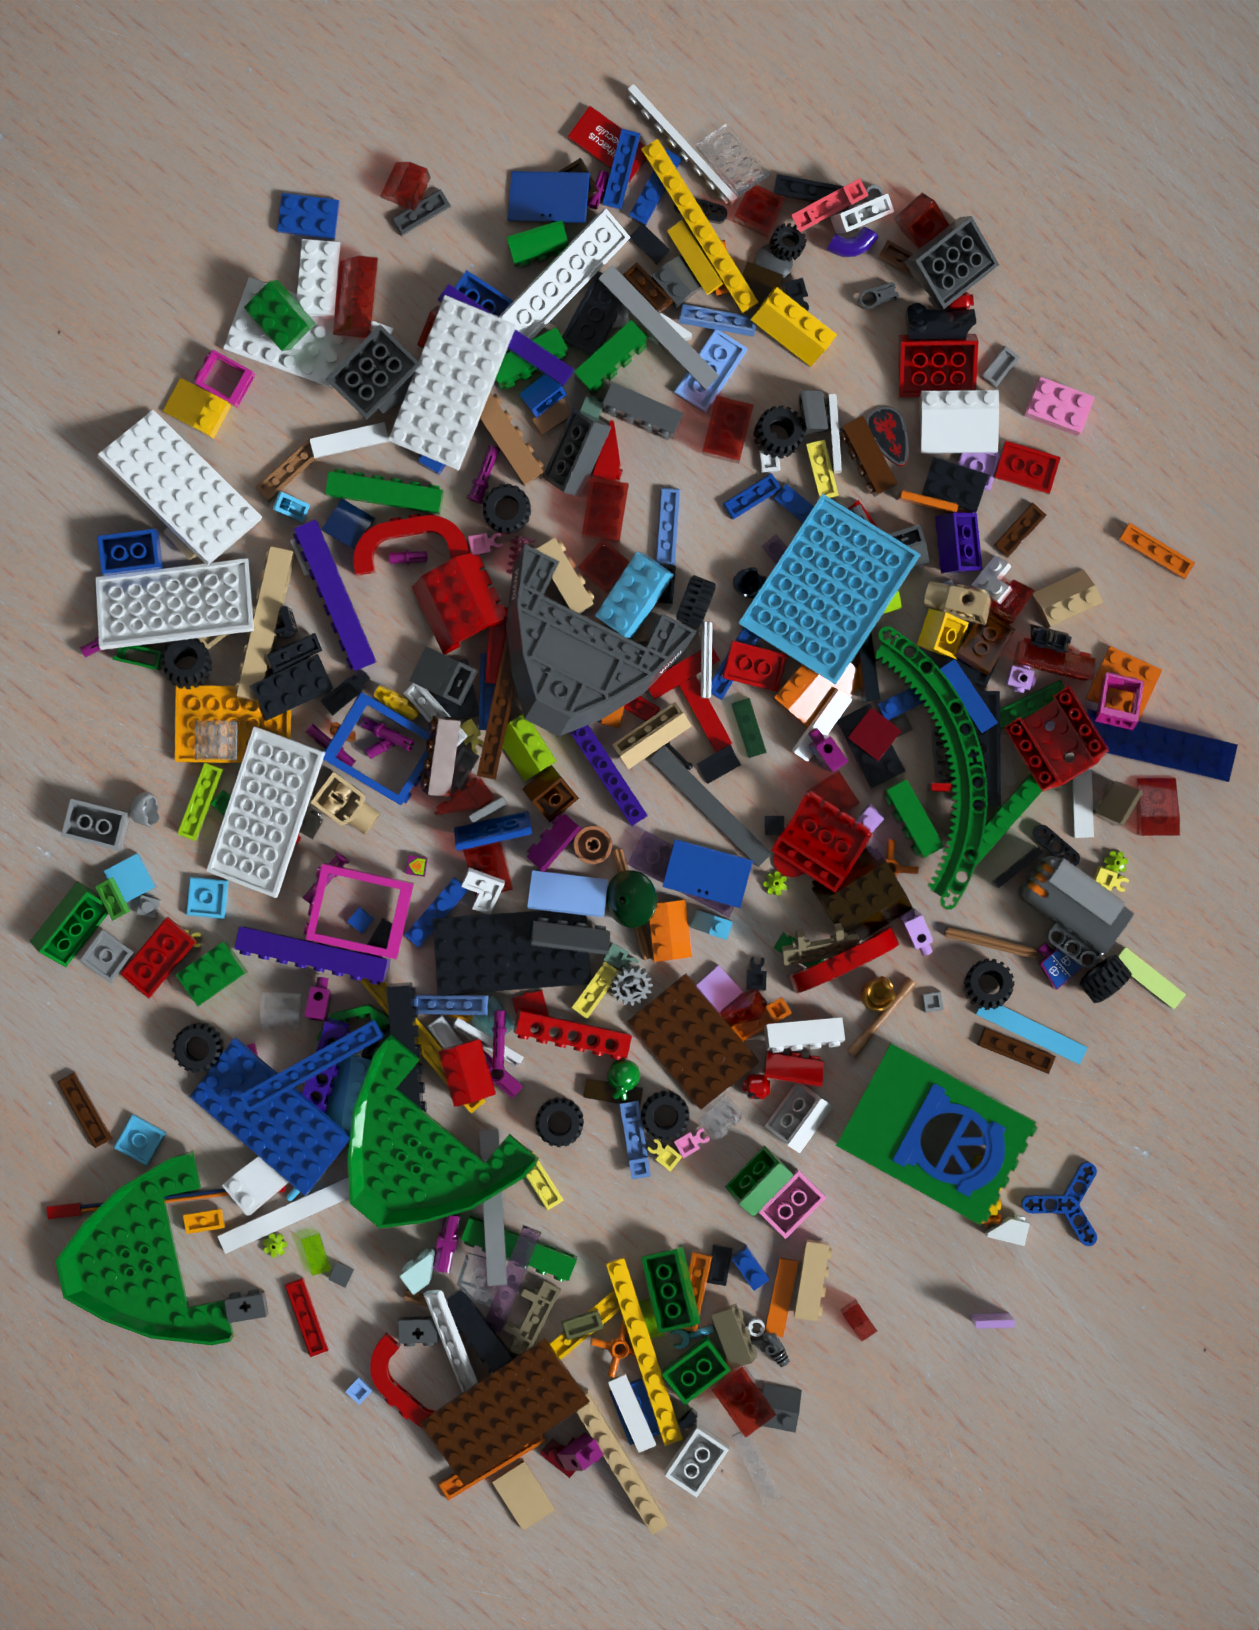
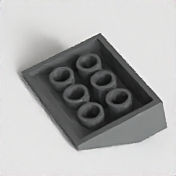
[904,216,999,309]
[326,324,421,420]

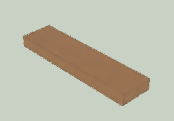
[256,436,317,502]

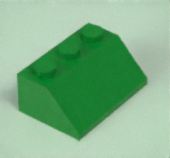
[507,220,569,268]

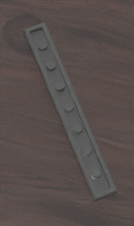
[650,746,772,867]

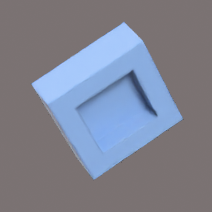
[345,1377,373,1405]

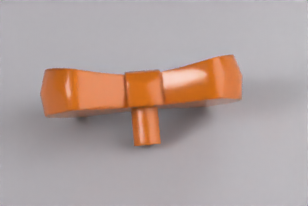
[982,1213,1003,1227]

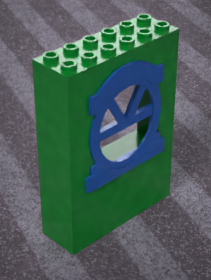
[836,1042,1038,1225]

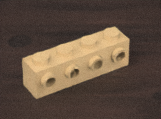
[536,538,596,614]
[612,702,692,769]
[793,1239,832,1321]

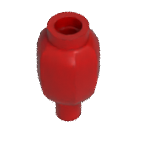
[939,291,974,310]

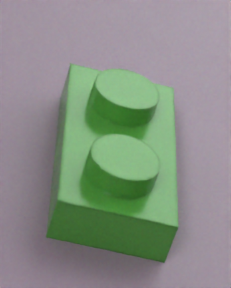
[95,877,130,921]

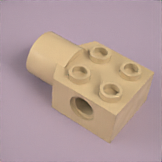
[924,581,991,625]
[310,772,381,835]

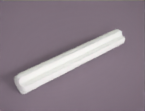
[701,622,712,698]

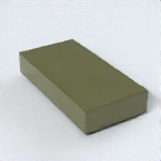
[561,1309,604,1340]

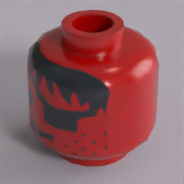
[743,1074,770,1100]

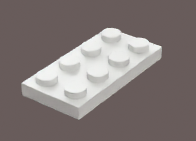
[297,239,341,318]

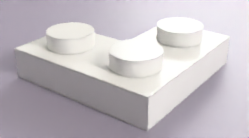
[971,555,1013,605]
[462,868,505,914]

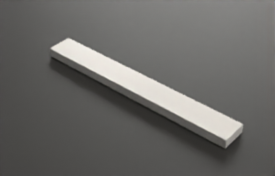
[217,1177,350,1254]

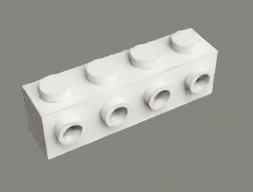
[764,1017,845,1053]

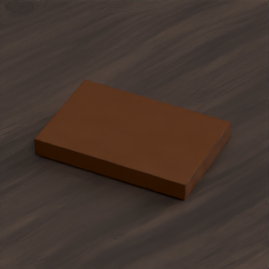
[955,613,1015,676]

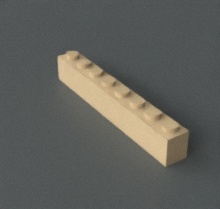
[235,546,295,702]
[577,1389,669,1535]

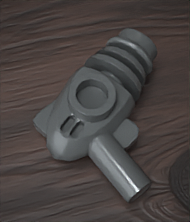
[751,1332,790,1367]

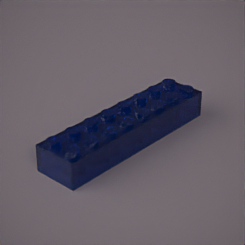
[1085,709,1238,782]

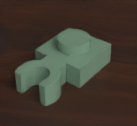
[602,942,639,969]

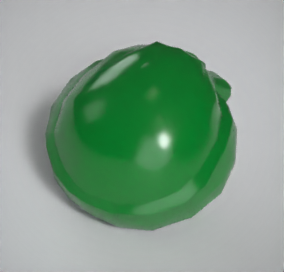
[608,1059,640,1100]

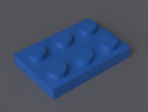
[277,193,340,240]

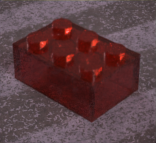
[702,395,754,464]
[582,477,629,543]

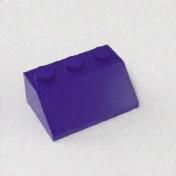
[935,513,983,574]

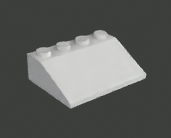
[919,390,999,454]

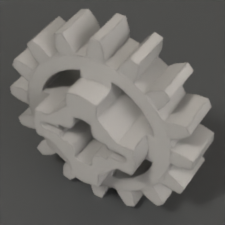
[610,964,653,1006]

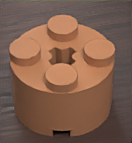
[574,826,612,864]

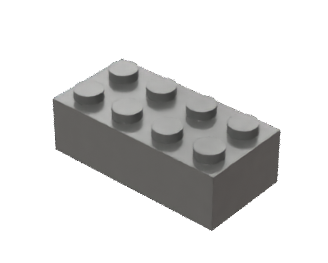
[603,382,683,440]

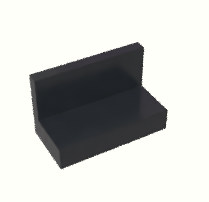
[697,745,741,784]

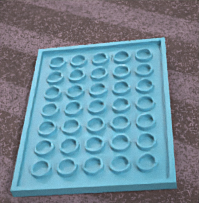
[739,494,921,685]

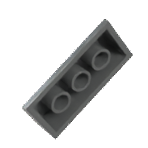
[542,408,611,497]
[530,917,610,955]

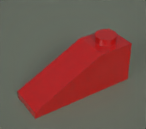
[593,420,623,484]

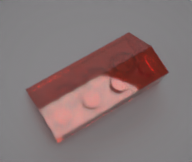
[333,256,379,338]
[1013,638,1096,682]

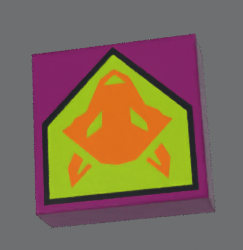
[406,855,428,877]

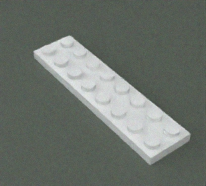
[499,209,631,340]

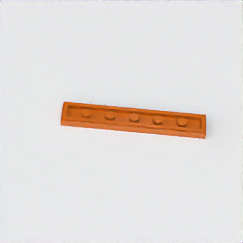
[438,1434,546,1501]

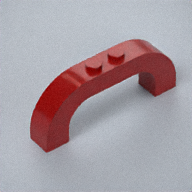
[353,514,470,576]
[787,926,899,994]
[370,1332,459,1428]

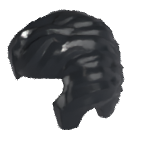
[733,567,767,599]

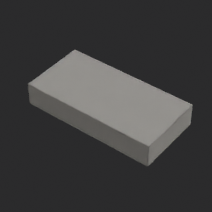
[981,345,1020,388]

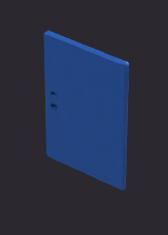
[508,171,590,223]
[662,839,754,908]

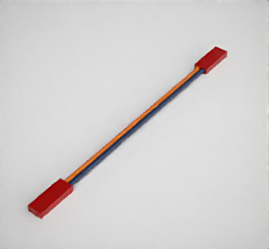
[46,1185,286,1219]

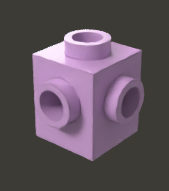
[1005,664,1036,693]

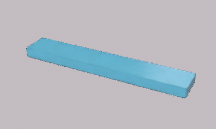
[976,1006,1088,1065]

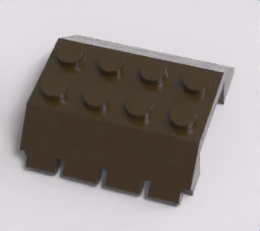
[811,846,913,941]

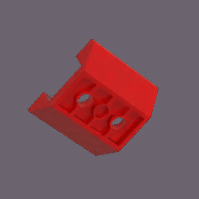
[1004,686,1109,792]

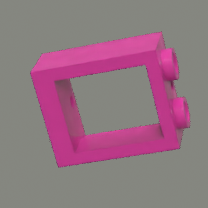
[194,350,256,408]
[1095,672,1144,730]

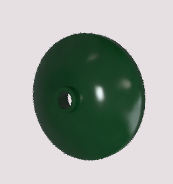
[606,870,657,928]

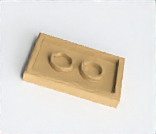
[492,1460,556,1531]

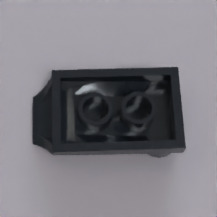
[905,303,976,340]

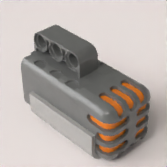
[1018,856,1134,968]

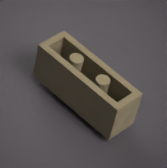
[711,1303,757,1369]

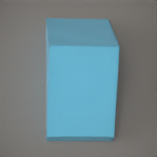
[273,491,310,522]

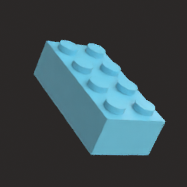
[595,551,674,639]

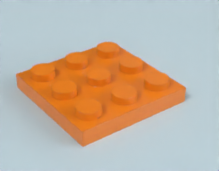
[1085,646,1162,722]

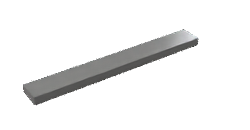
[598,265,719,390]
[479,1129,507,1286]

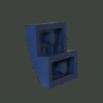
[321,498,375,550]

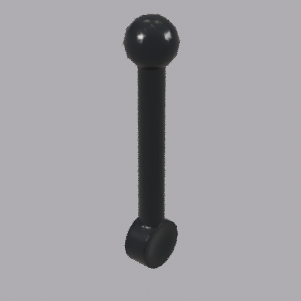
[664,741,693,770]

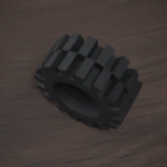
[769,223,807,261]

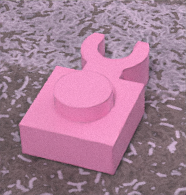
[468,533,503,556]
[674,1127,710,1158]

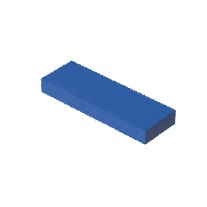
[723,473,782,520]

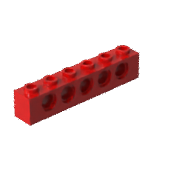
[513,1009,632,1060]

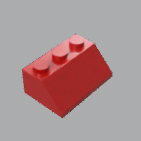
[438,1039,496,1107]
[763,1050,824,1087]

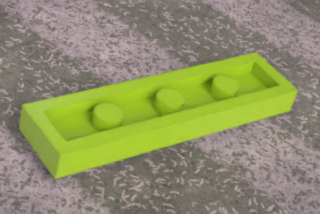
[177,763,224,841]

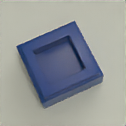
[347,907,374,934]

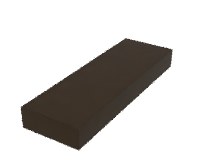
[583,1078,643,1106]

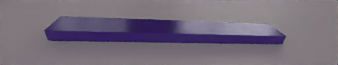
[437,284,574,386]

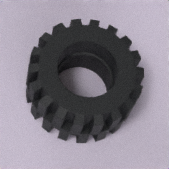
[753,405,805,459]
[482,484,531,534]
[676,575,716,628]
[161,638,212,689]
[1079,955,1132,1003]
[963,958,1015,1010]
[172,1023,224,1073]
[641,1090,690,1141]
[535,1097,584,1147]

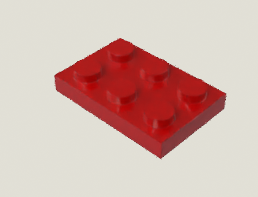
[994,441,1061,495]
[722,640,787,692]

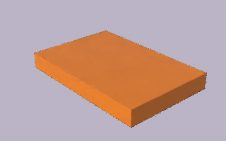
[897,491,959,513]

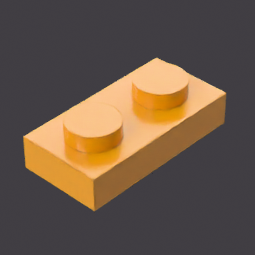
[183,1208,225,1234]

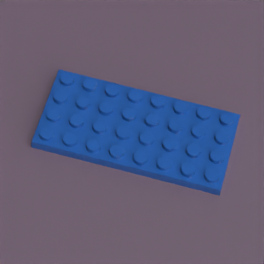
[189,1038,350,1196]

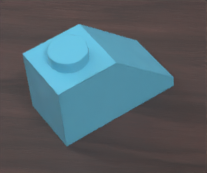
[690,909,733,940]

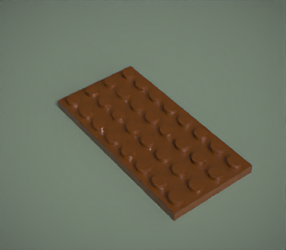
[420,1338,590,1486]

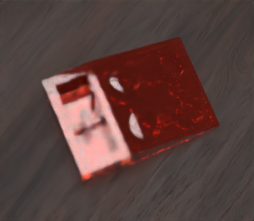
[434,777,496,815]

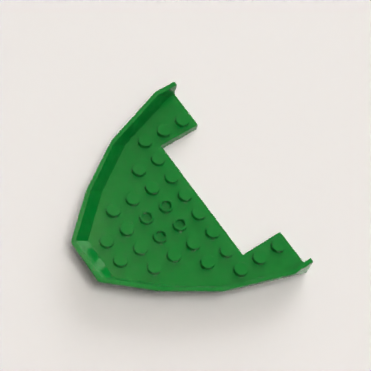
[348,1035,539,1229]
[55,1150,234,1346]

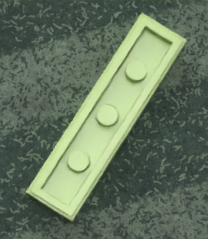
[1118,947,1186,1009]

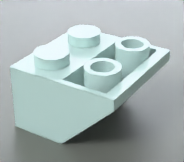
[400,1247,436,1295]

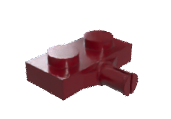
[540,1437,575,1478]

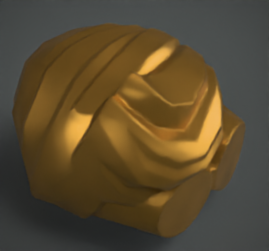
[860,976,896,1011]

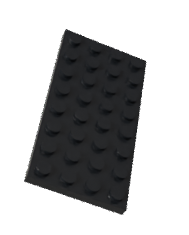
[432,910,591,995]

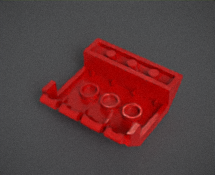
[411,553,507,655]
[771,791,873,893]

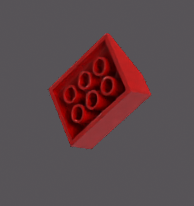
[899,334,979,397]

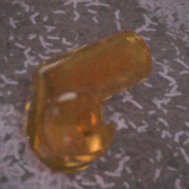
[329,722,356,741]

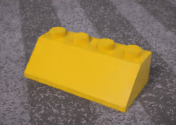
[750,287,837,367]

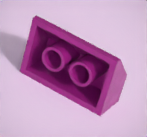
[527,813,582,872]

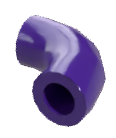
[826,227,879,257]

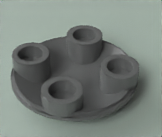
[755,243,793,280]

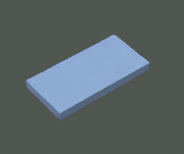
[674,330,748,413]
[527,870,608,918]

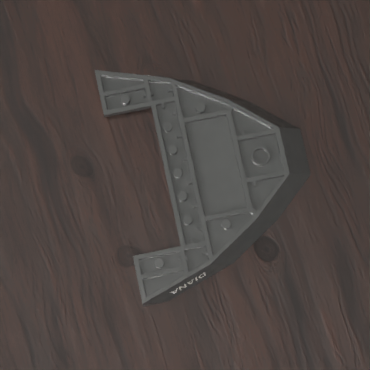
[506,544,697,736]

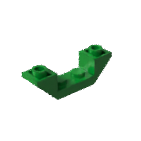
[316,1004,390,1042]

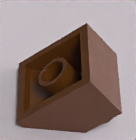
[522,765,579,822]

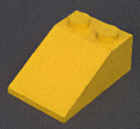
[162,378,231,439]

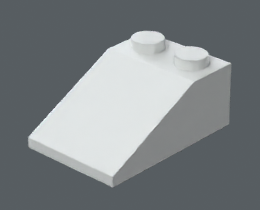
[222,1156,289,1216]

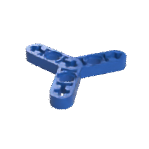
[1021,1162,1097,1246]

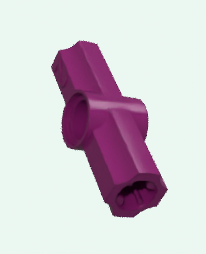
[484,1050,523,1098]
[433,1214,461,1273]

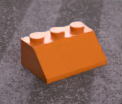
[649,900,692,962]

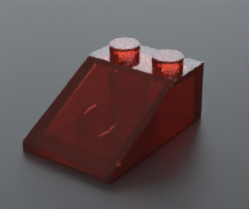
[1137,778,1180,836]
[463,841,513,897]
[712,1366,777,1438]

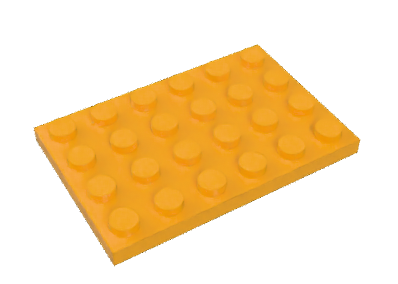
[175,685,292,763]

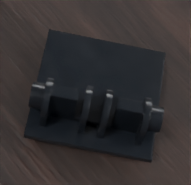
[1030,624,1072,653]

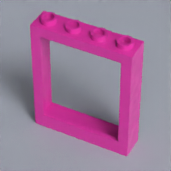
[304,863,414,959]

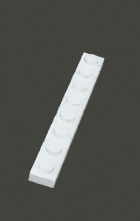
[628,84,737,206]

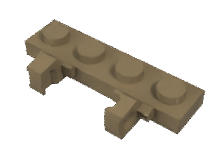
[782,923,859,966]
[503,1280,561,1355]

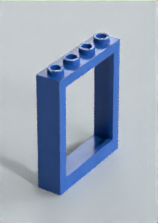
[323,692,430,805]

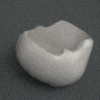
[129,792,159,826]

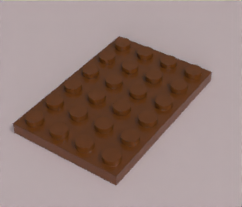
[627,973,760,1110]

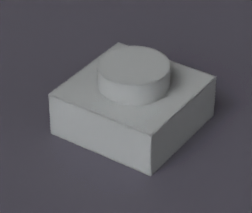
[136,895,161,919]

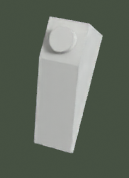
[830,194,894,234]

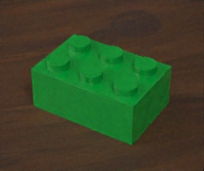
[244,280,316,351]
[176,941,248,1007]
[725,1145,794,1217]
[661,1336,731,1405]

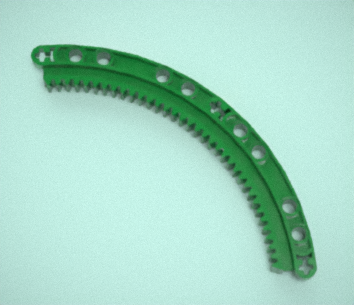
[875,626,987,910]

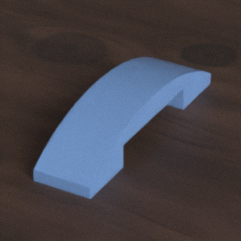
[620,1100,651,1179]

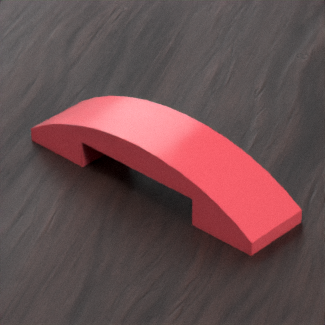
[791,178,869,232]

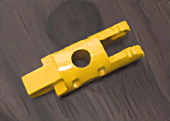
[373,685,420,720]

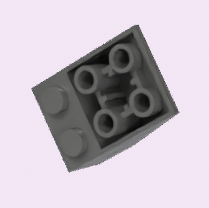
[409,647,478,706]

